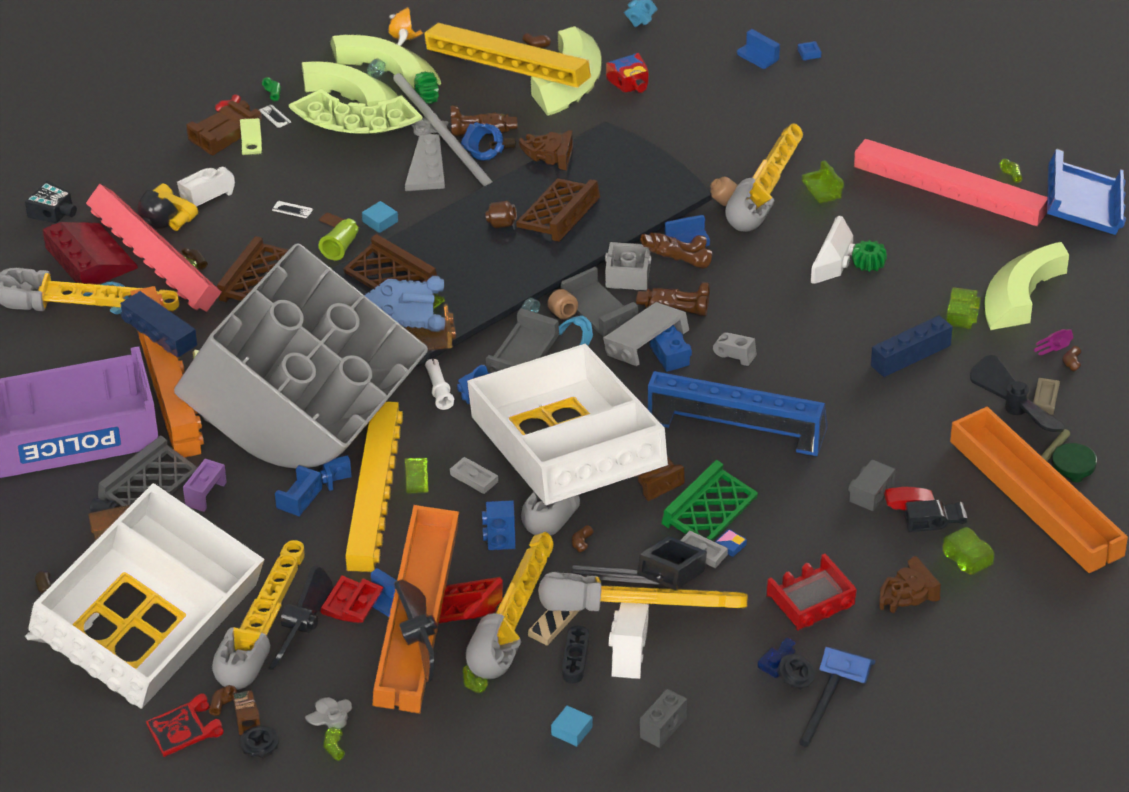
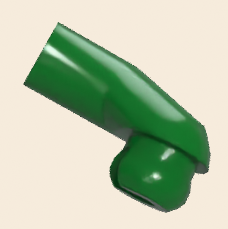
[262,77,281,101]

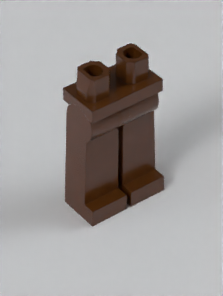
[186,100,262,156]

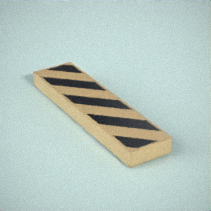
[528,577,585,646]

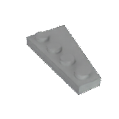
[405,134,445,191]

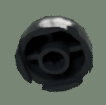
[137,190,178,228]

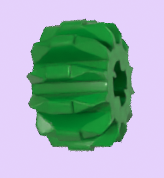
[414,72,439,104]
[852,239,887,272]

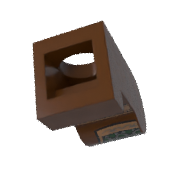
[233,690,260,735]

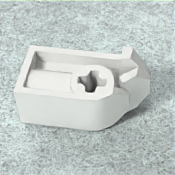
[177,166,235,207]

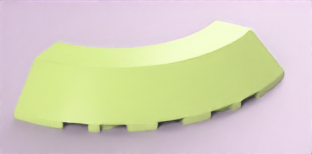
[531,27,601,116]
[331,35,441,89]
[302,62,399,107]
[289,89,422,134]
[984,242,1069,330]

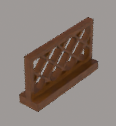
[516,178,600,242]
[343,234,437,290]
[217,236,288,302]

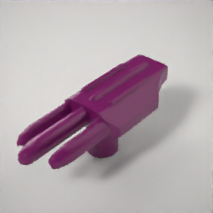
[1033,329,1074,355]

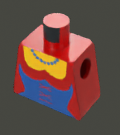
[606,53,648,93]

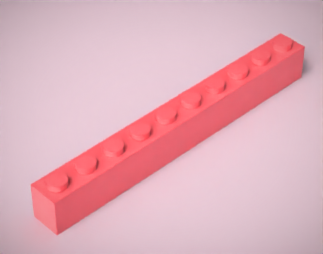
[854,139,1047,226]
[86,184,221,312]

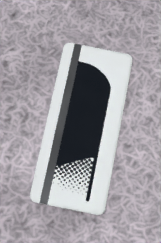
[259,105,291,128]
[272,201,313,218]

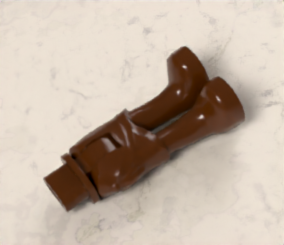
[451,106,517,137]
[641,233,712,269]
[636,282,710,316]

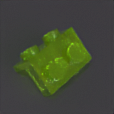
[802,160,844,203]

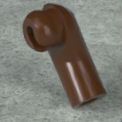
[522,33,551,48]
[1063,345,1081,371]
[572,525,593,553]
[209,685,237,716]

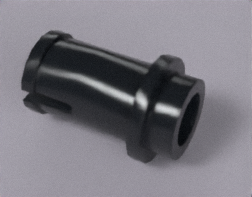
[90,498,120,518]

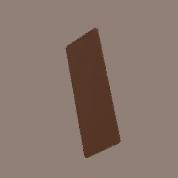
[319,212,359,227]

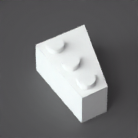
[609,602,649,679]

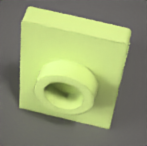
[240,118,262,155]

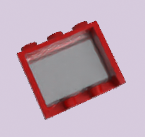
[766,553,857,631]

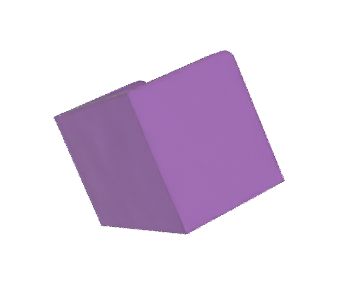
[183,459,227,512]

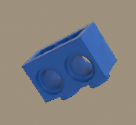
[482,501,515,550]

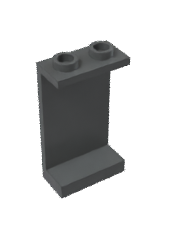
[561,267,638,337]

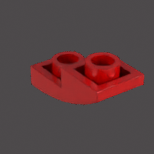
[884,487,934,511]

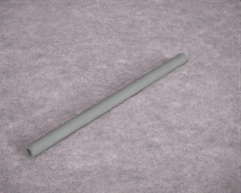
[393,73,492,186]

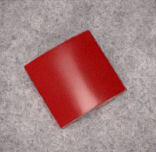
[321,576,384,623]

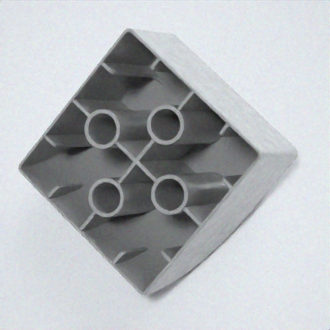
[174,244,428,468]

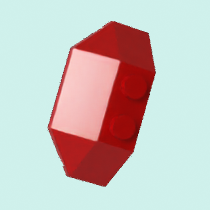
[439,577,503,623]

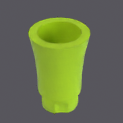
[319,218,359,261]

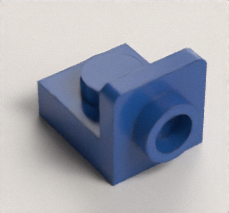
[320,456,351,491]

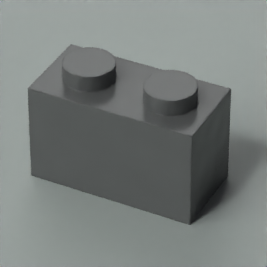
[848,460,896,511]

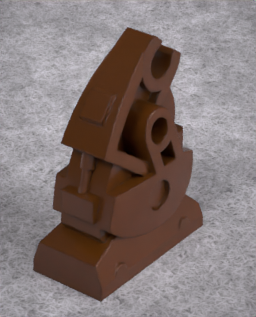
[519,130,573,170]
[636,457,685,501]
[880,556,941,613]

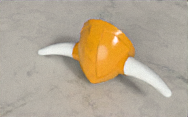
[389,7,422,46]

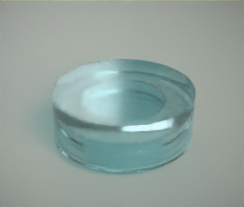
[367,58,385,78]
[522,298,540,313]

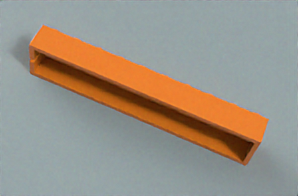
[130,286,204,458]
[950,407,1128,573]
[373,505,459,713]

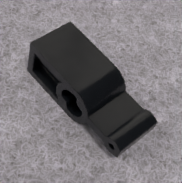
[905,500,967,532]

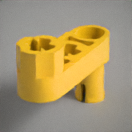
[153,183,199,231]

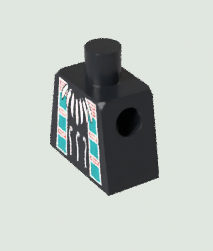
[25,180,77,223]

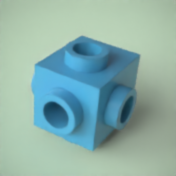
[624,0,658,27]

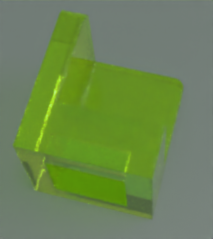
[405,458,428,493]

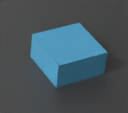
[362,201,398,233]
[551,706,593,746]

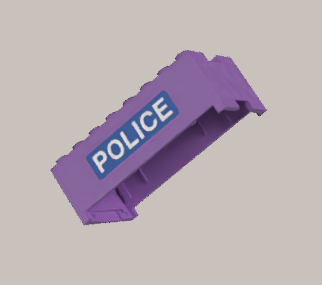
[0,347,158,478]

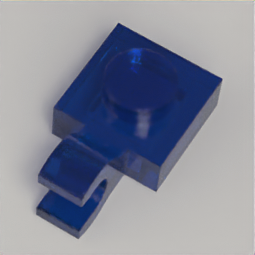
[758,637,795,679]

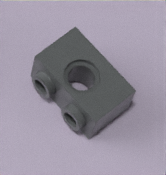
[640,689,687,748]

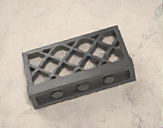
[98,435,198,512]

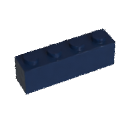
[121,291,197,358]
[871,315,953,377]

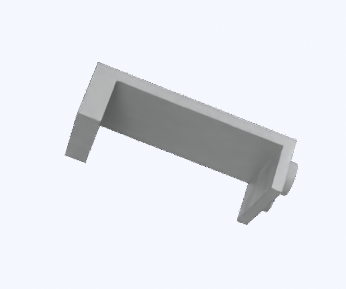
[603,302,689,366]

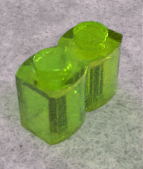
[947,287,981,329]
[943,527,994,575]

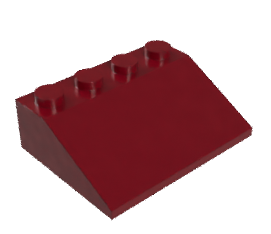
[43,222,138,285]

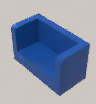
[275,465,322,516]

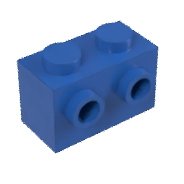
[649,325,692,372]

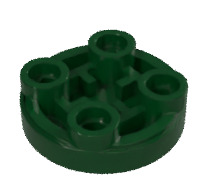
[1052,443,1097,483]

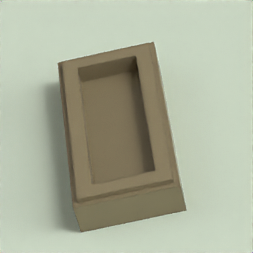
[1033,378,1060,415]

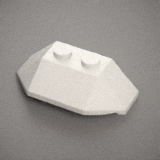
[811,216,855,284]

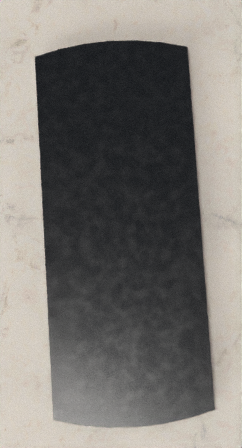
[332,121,712,367]

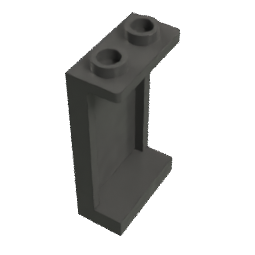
[486,308,559,373]

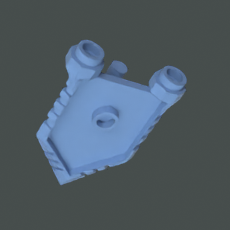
[364,276,445,332]

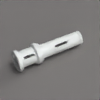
[425,359,454,410]

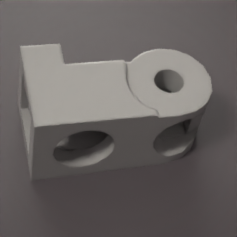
[713,333,757,366]

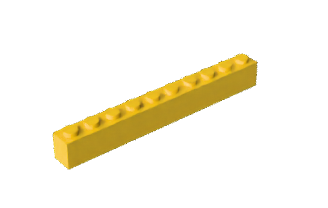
[424,23,591,88]
[346,402,403,572]

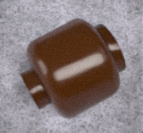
[486,200,517,228]

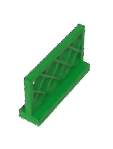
[661,460,758,541]

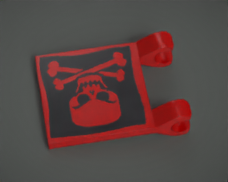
[146,694,224,757]

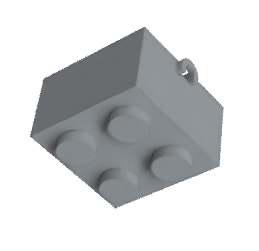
[605,242,651,290]

